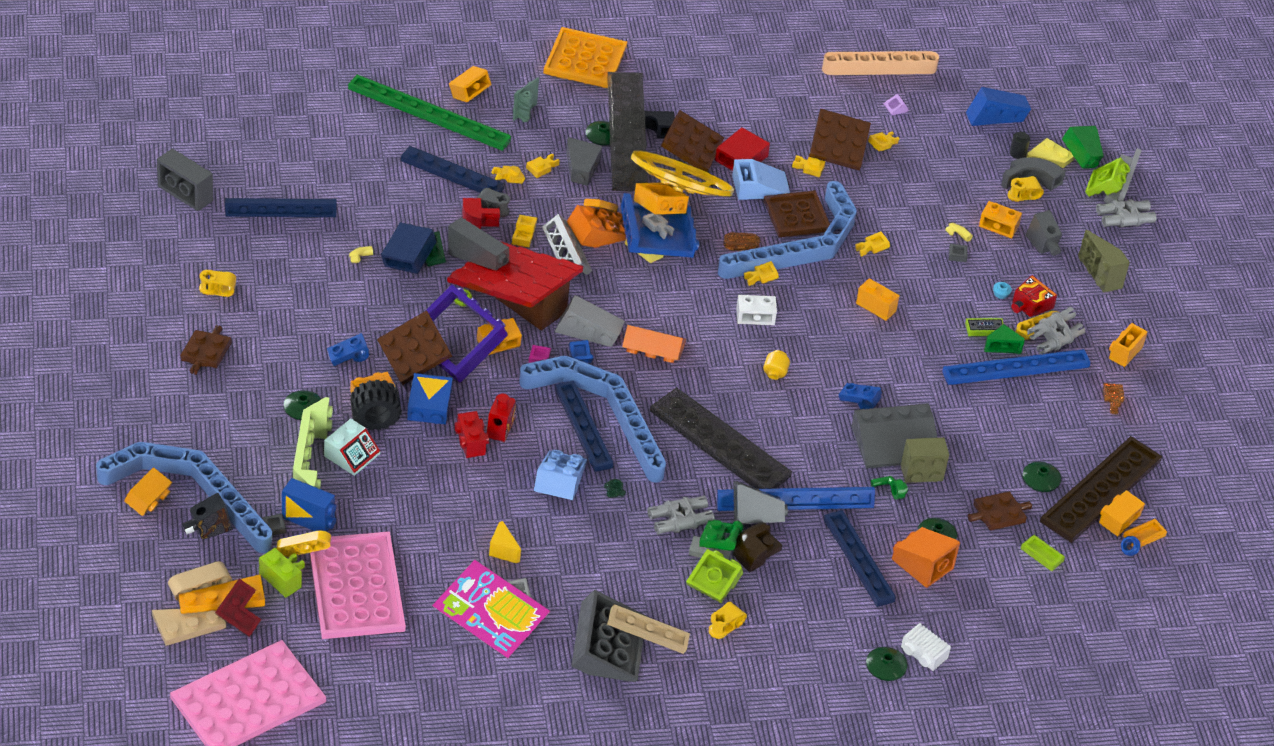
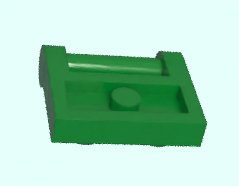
[699,520,744,551]

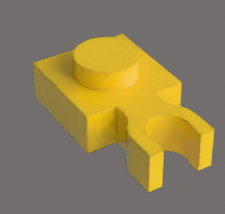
[868,131,900,151]
[526,154,559,178]
[792,155,826,177]
[491,166,525,184]
[855,231,890,257]
[744,261,779,286]

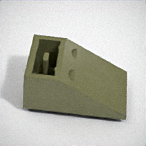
[1078,230,1130,293]

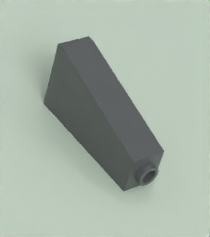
[448,217,509,270]

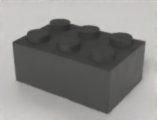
[157,148,213,211]

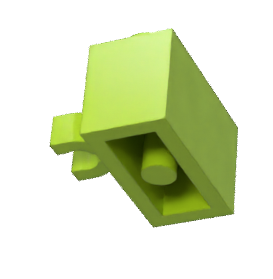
[259,548,305,598]

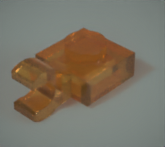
[1102,383,1124,414]

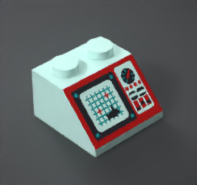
[324,419,380,476]

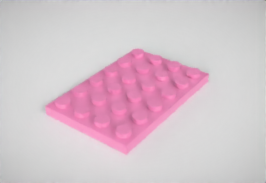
[310,532,406,639]
[170,640,326,746]

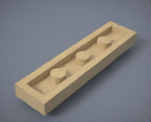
[607,604,690,654]

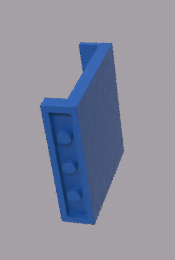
[620,193,699,258]

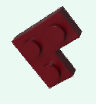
[214,578,262,637]

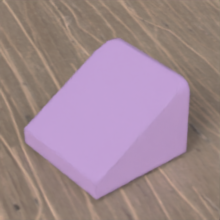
[883,94,909,115]

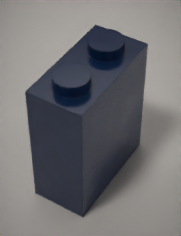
[381,222,436,274]

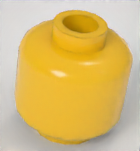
[763,350,790,380]

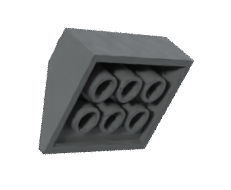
[851,403,937,468]
[571,590,646,682]

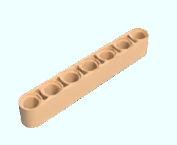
[822,51,939,75]

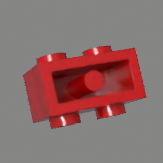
[454,411,489,458]

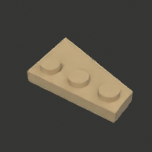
[152,609,226,646]

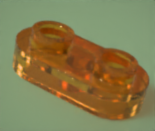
[723,232,760,251]

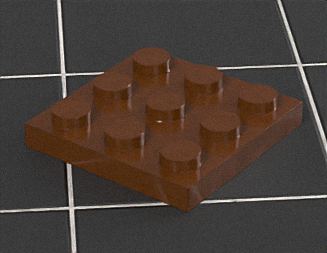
[809,108,871,171]
[661,110,724,172]
[763,190,830,238]
[377,310,453,385]

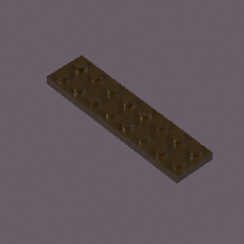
[1040,436,1162,543]

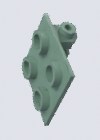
[513,77,539,122]

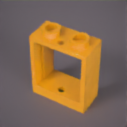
[634,183,689,214]

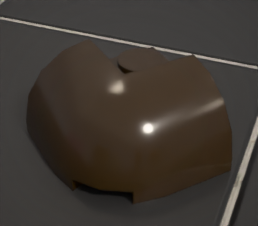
[733,522,782,573]

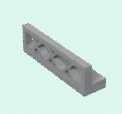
[1104,148,1142,203]
[542,214,592,275]

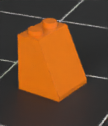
[892,527,960,588]

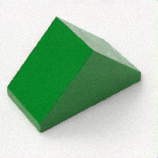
[984,324,1025,354]

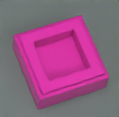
[528,345,551,363]

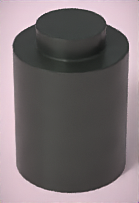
[1009,131,1030,159]

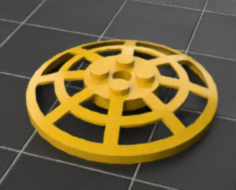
[631,151,734,196]

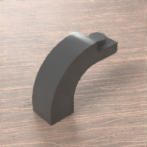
[1001,157,1066,191]

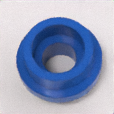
[1121,536,1141,556]

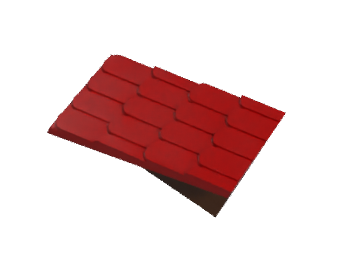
[447,242,583,331]

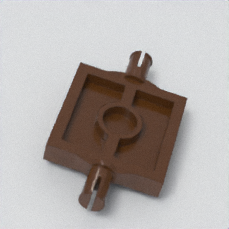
[180,325,232,375]
[968,491,1032,531]

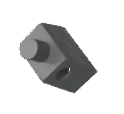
[1026,210,1062,256]

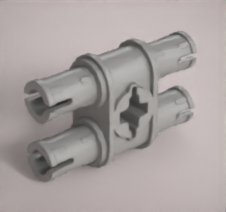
[1096,199,1156,228]
[1027,307,1085,355]
[647,495,715,535]

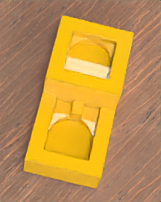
[511,215,537,248]

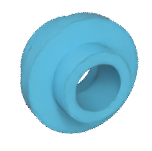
[993,282,1012,299]

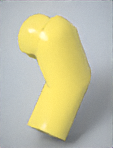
[945,223,973,242]
[349,246,373,263]

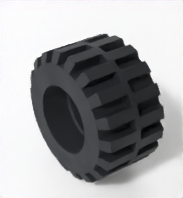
[350,380,402,430]

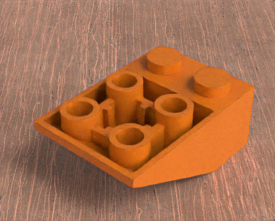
[567,205,626,248]

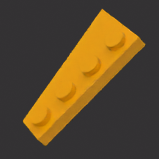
[179,574,265,614]

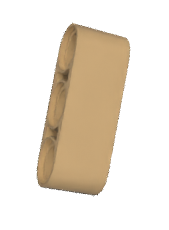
[168,561,232,602]

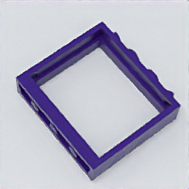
[425,285,508,383]

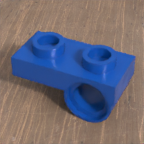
[327,333,369,366]
[838,383,882,410]

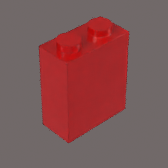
[715,127,770,171]

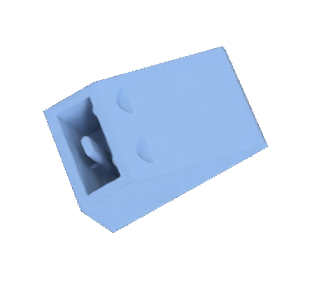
[732,159,790,200]
[534,450,587,500]

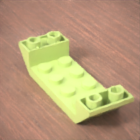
[293,397,333,489]

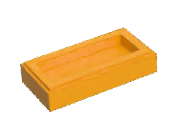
[584,199,618,211]
[1123,519,1167,547]

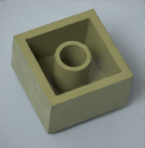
[901,437,949,483]

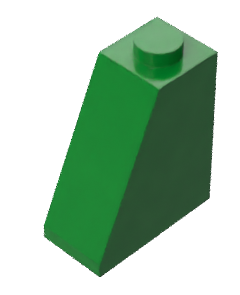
[1062,126,1104,169]

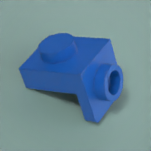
[568,340,594,364]

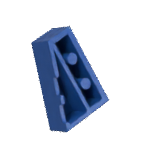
[966,87,1031,126]

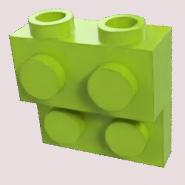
[1085,157,1130,197]
[686,549,743,603]

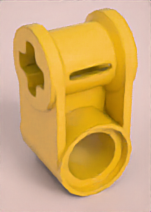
[1007,176,1044,202]
[199,270,236,297]
[709,602,747,639]

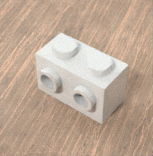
[736,295,777,325]

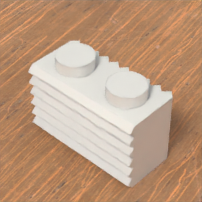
[901,623,951,671]

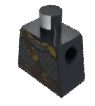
[182,492,233,539]

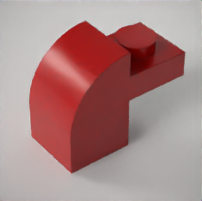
[462,198,500,229]

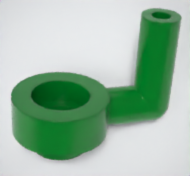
[871,476,908,500]

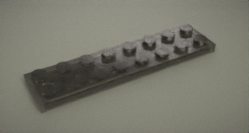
[607,72,648,191]
[650,387,792,489]

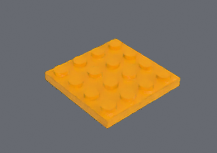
[543,27,627,89]

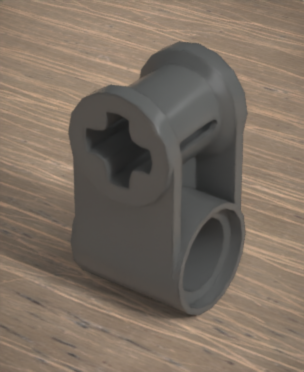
[477,188,510,217]

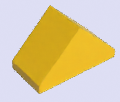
[489,521,521,563]

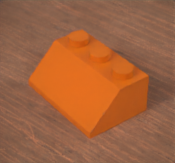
[622,325,686,363]

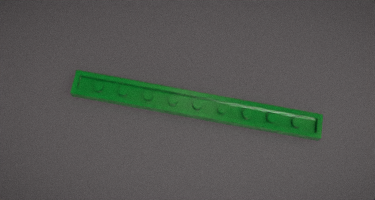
[348,74,512,151]

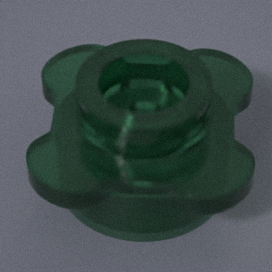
[604,479,626,498]

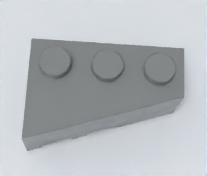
[555,295,625,347]

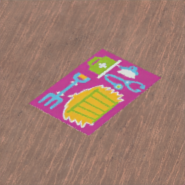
[432,560,550,658]

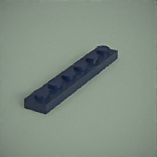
[401,146,505,193]
[225,198,337,218]
[555,380,614,472]
[824,510,896,607]

